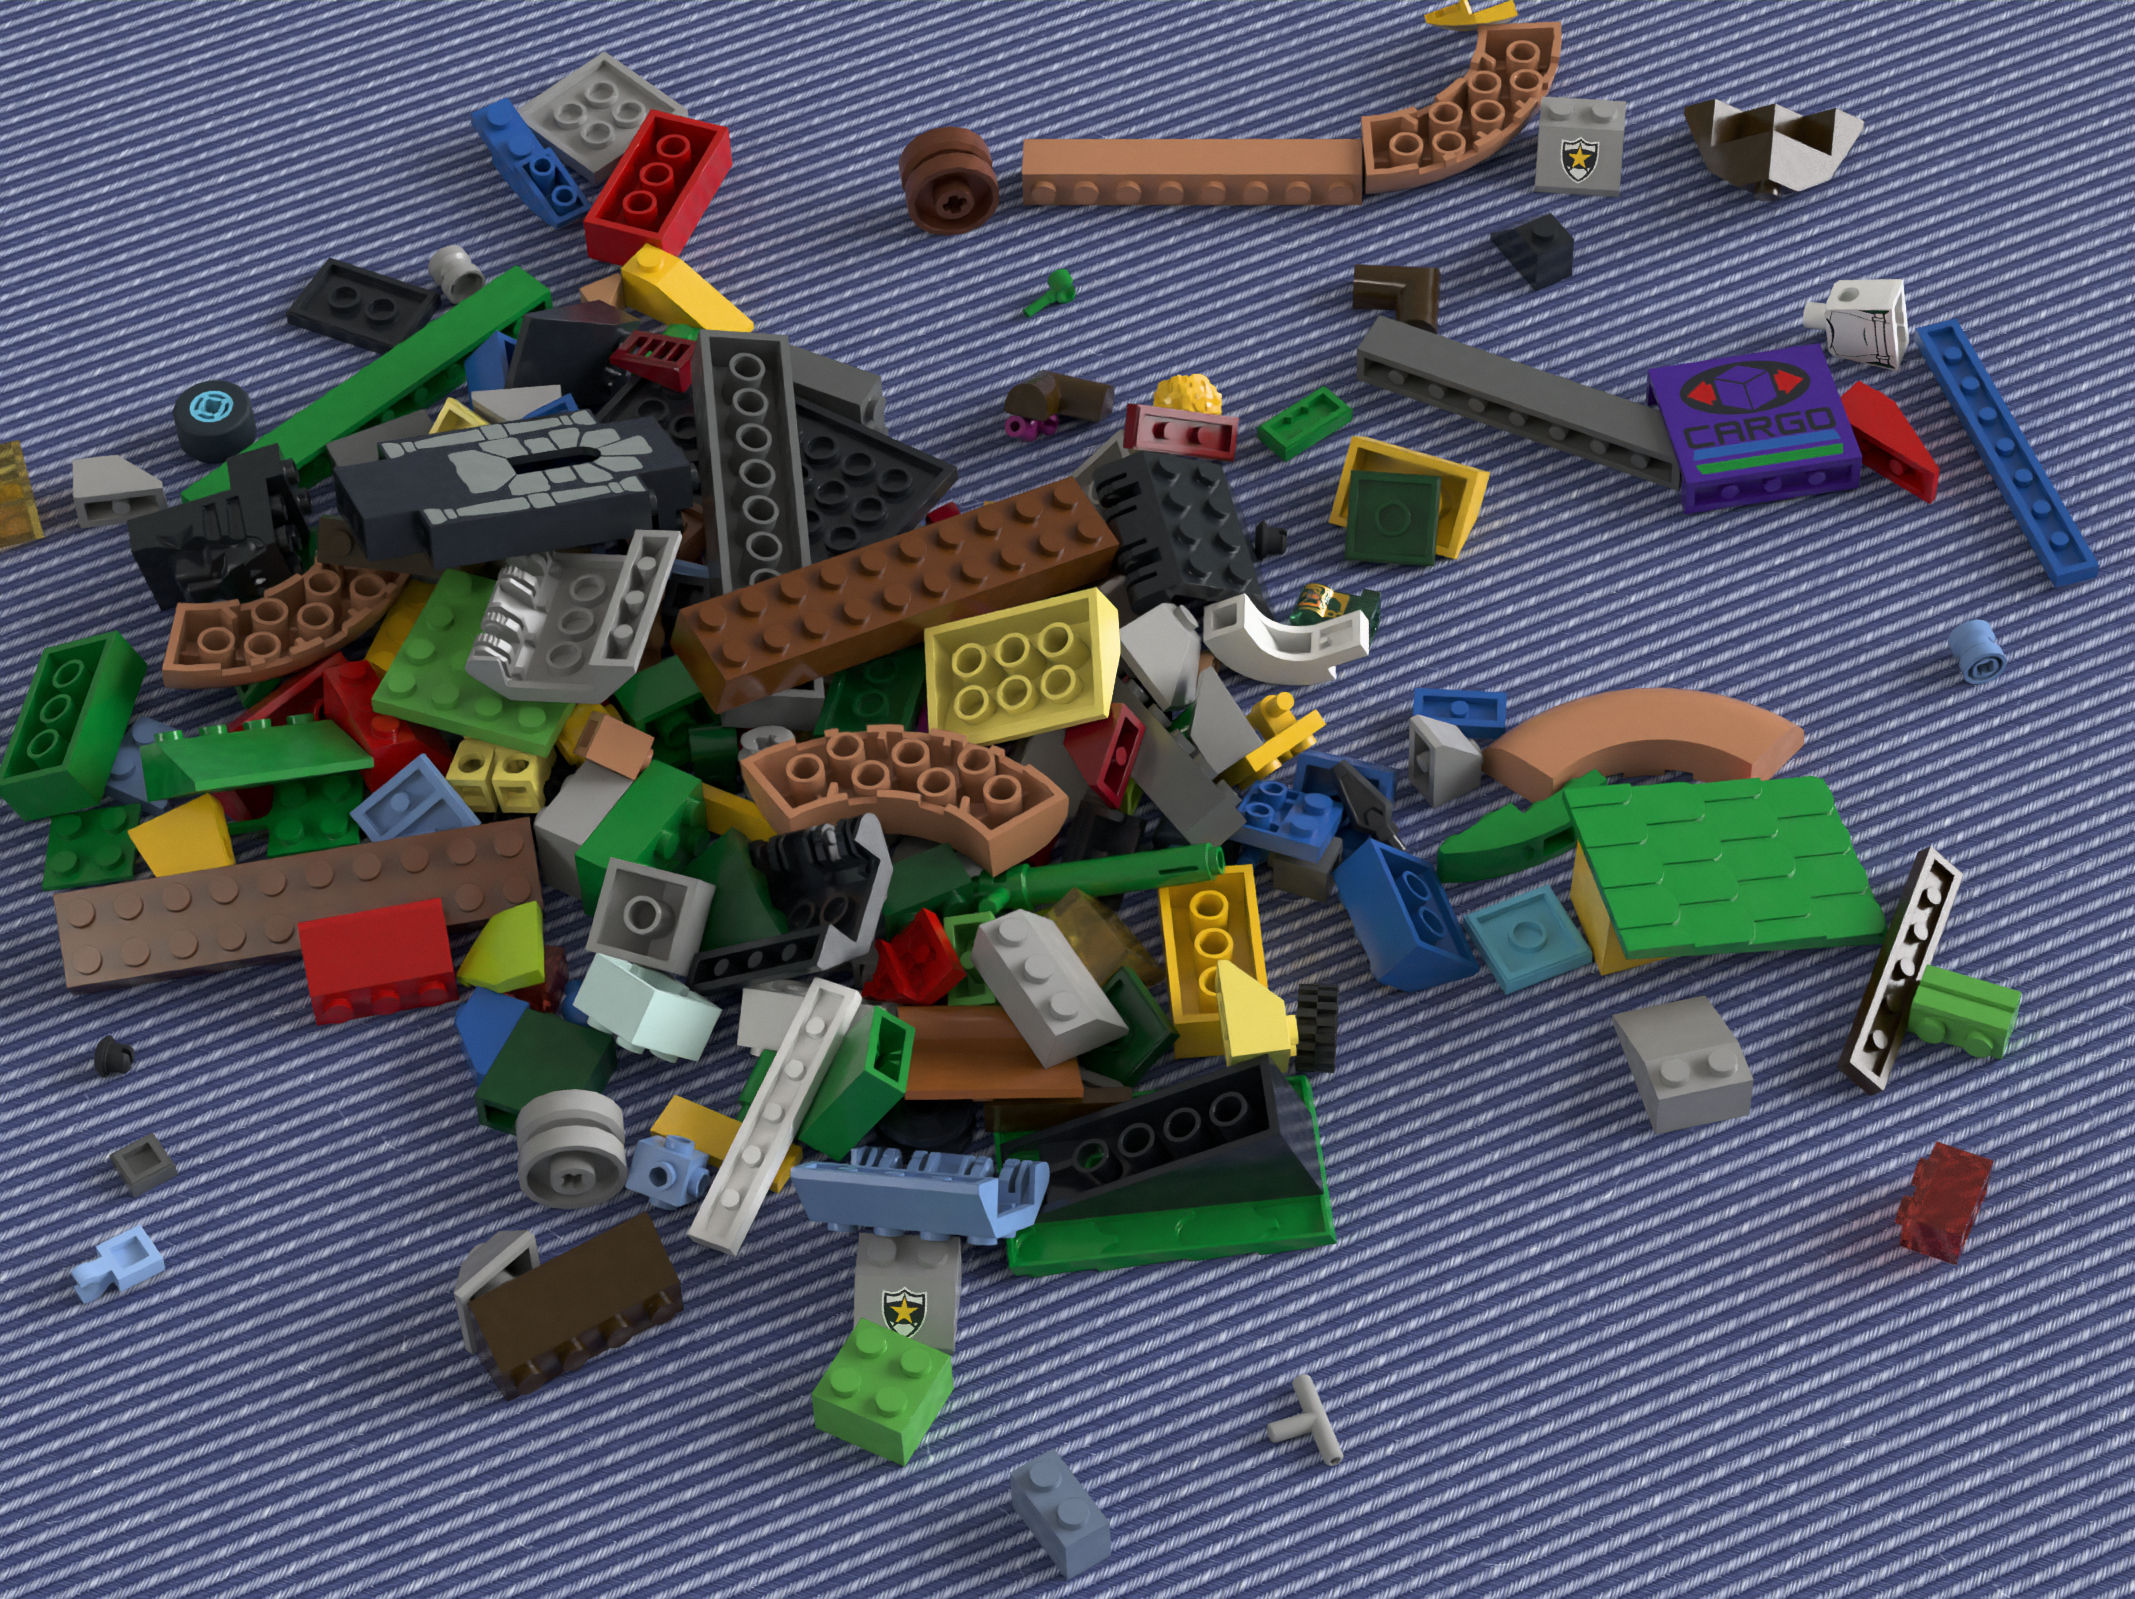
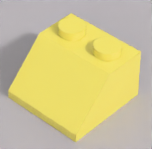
[1215,959,1299,1073]

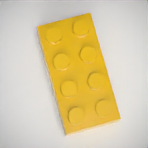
[1157,864,1268,1059]

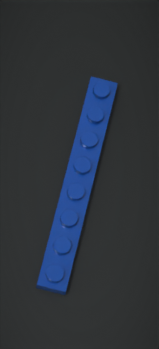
[1914,318,2099,588]

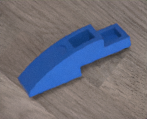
[471,97,592,229]

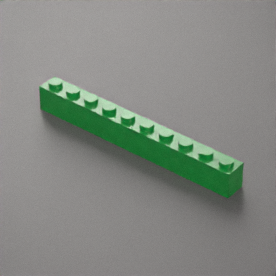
[180,265,553,504]

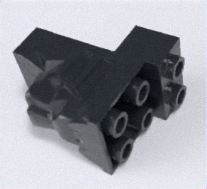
[127,443,314,611]

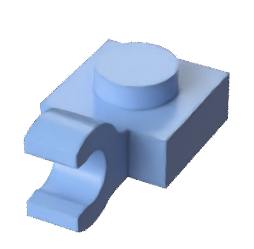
[71,1225,165,1304]

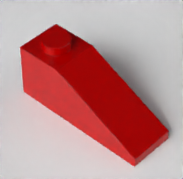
[1840,381,1940,504]

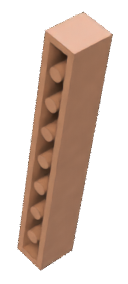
[1022,139,1362,205]

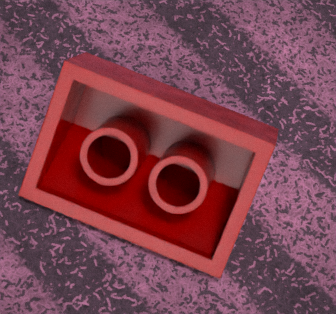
[323,659,454,794]
[297,897,459,1026]

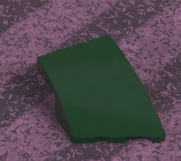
[678,827,789,952]

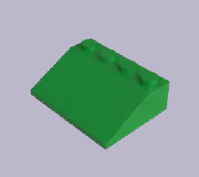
[139,713,374,802]

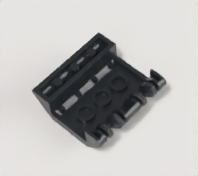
[1092,450,1278,623]
[685,813,893,997]

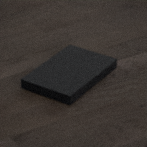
[286,257,442,355]

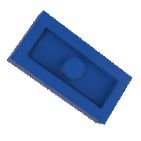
[1413,688,1507,739]

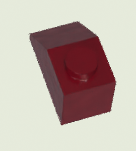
[1063,703,1146,809]

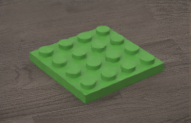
[371,568,576,758]

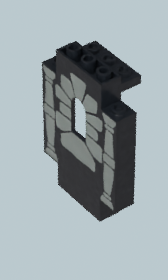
[333,408,699,571]

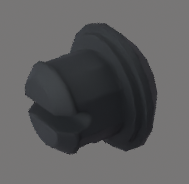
[1254,520,1287,560]
[94,1035,134,1078]

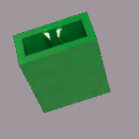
[798,1005,915,1162]

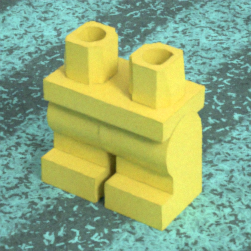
[445,736,557,813]

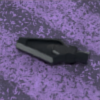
[1329,759,1407,852]

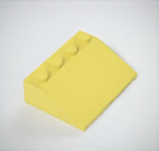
[924,587,1120,747]

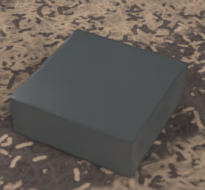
[109,1132,178,1198]

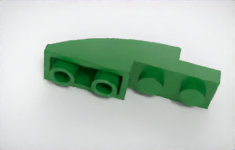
[1437,769,1607,883]

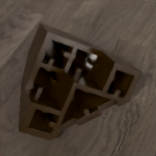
[1684,99,1864,202]

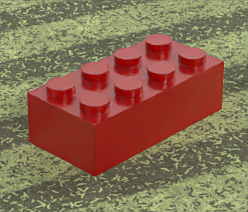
[583,109,732,266]

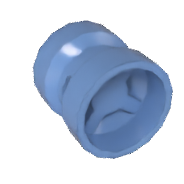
[1948,619,2007,684]

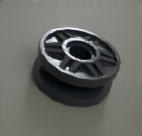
[875,1096,977,1165]

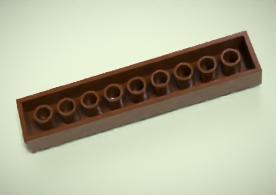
[670,476,1120,714]
[53,817,546,996]

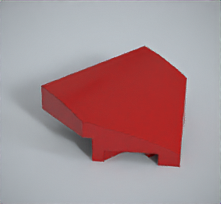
[861,907,967,1006]

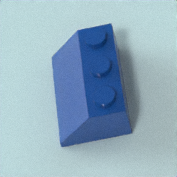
[1331,838,1480,993]

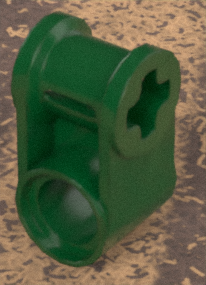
[687,721,738,795]

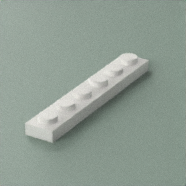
[687,977,863,1257]

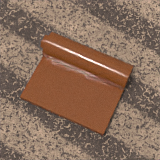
[895,1005,1084,1101]

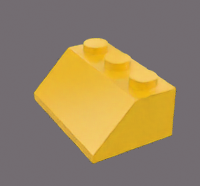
[1328,436,1490,559]

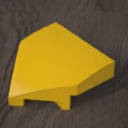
[1424,0,1518,32]

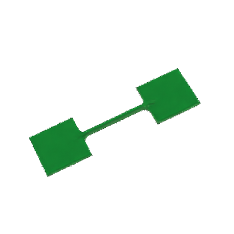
[42,771,365,892]

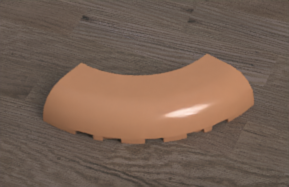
[1361,22,1562,195]
[162,555,413,690]
[1481,688,1804,803]
[740,724,1069,877]

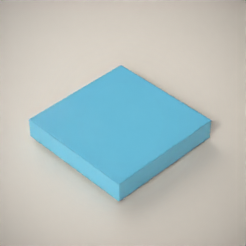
[1463,884,1592,995]

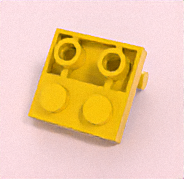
[1214,692,1326,791]

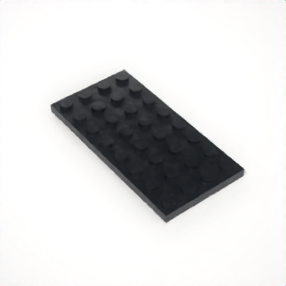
[595,356,958,565]

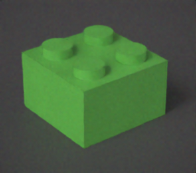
[811,1317,954,1467]

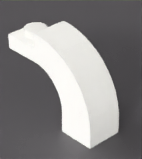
[1203,593,1369,685]

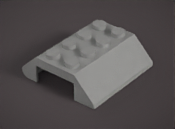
[465,529,682,704]

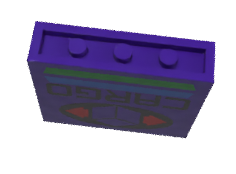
[1645,343,1862,514]

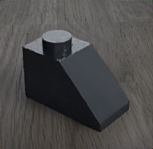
[1490,213,1574,291]

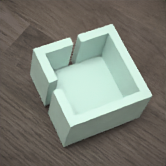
[573,953,722,1063]

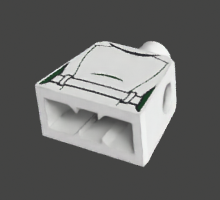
[1803,279,1909,371]

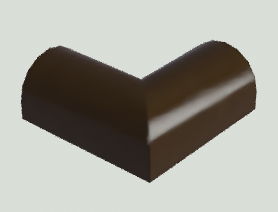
[1353,264,1441,335]
[1004,370,1115,423]

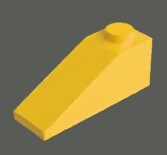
[621,243,754,332]

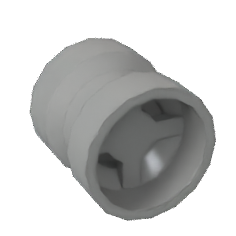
[428,245,486,305]

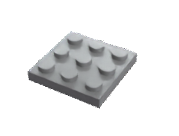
[517,51,688,185]

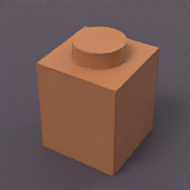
[573,711,654,781]

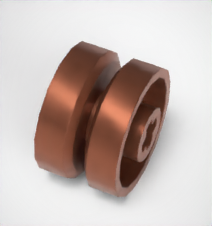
[898,126,1000,236]

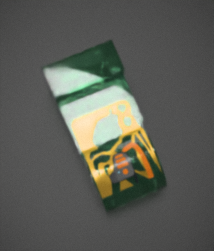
[1289,583,1381,650]

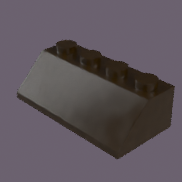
[467,1211,684,1402]

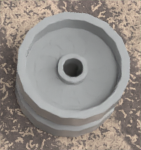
[516,1089,627,1209]

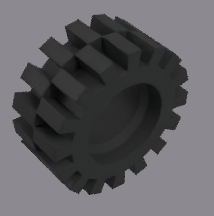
[1295,983,1339,1073]

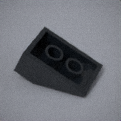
[504,300,641,405]

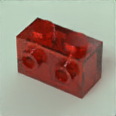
[1895,1141,1994,1265]

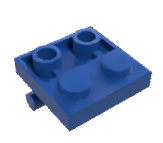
[1228,779,1345,871]

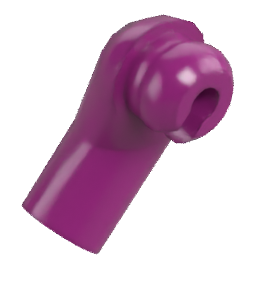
[1004,414,1059,443]

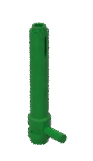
[971,843,1225,916]

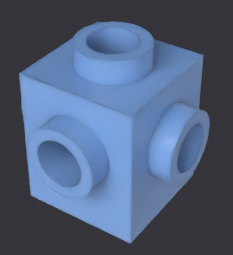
[625,1135,710,1210]

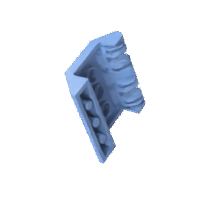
[791,1145,1050,1245]

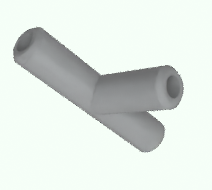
[1267,1374,1344,1466]

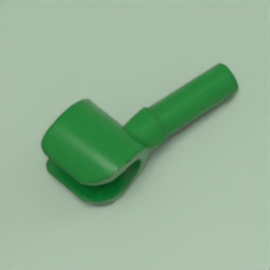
[1023,269,1076,319]

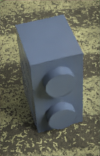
[1010,1448,1111,1580]

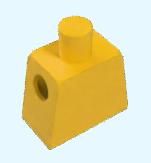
[127,793,236,877]

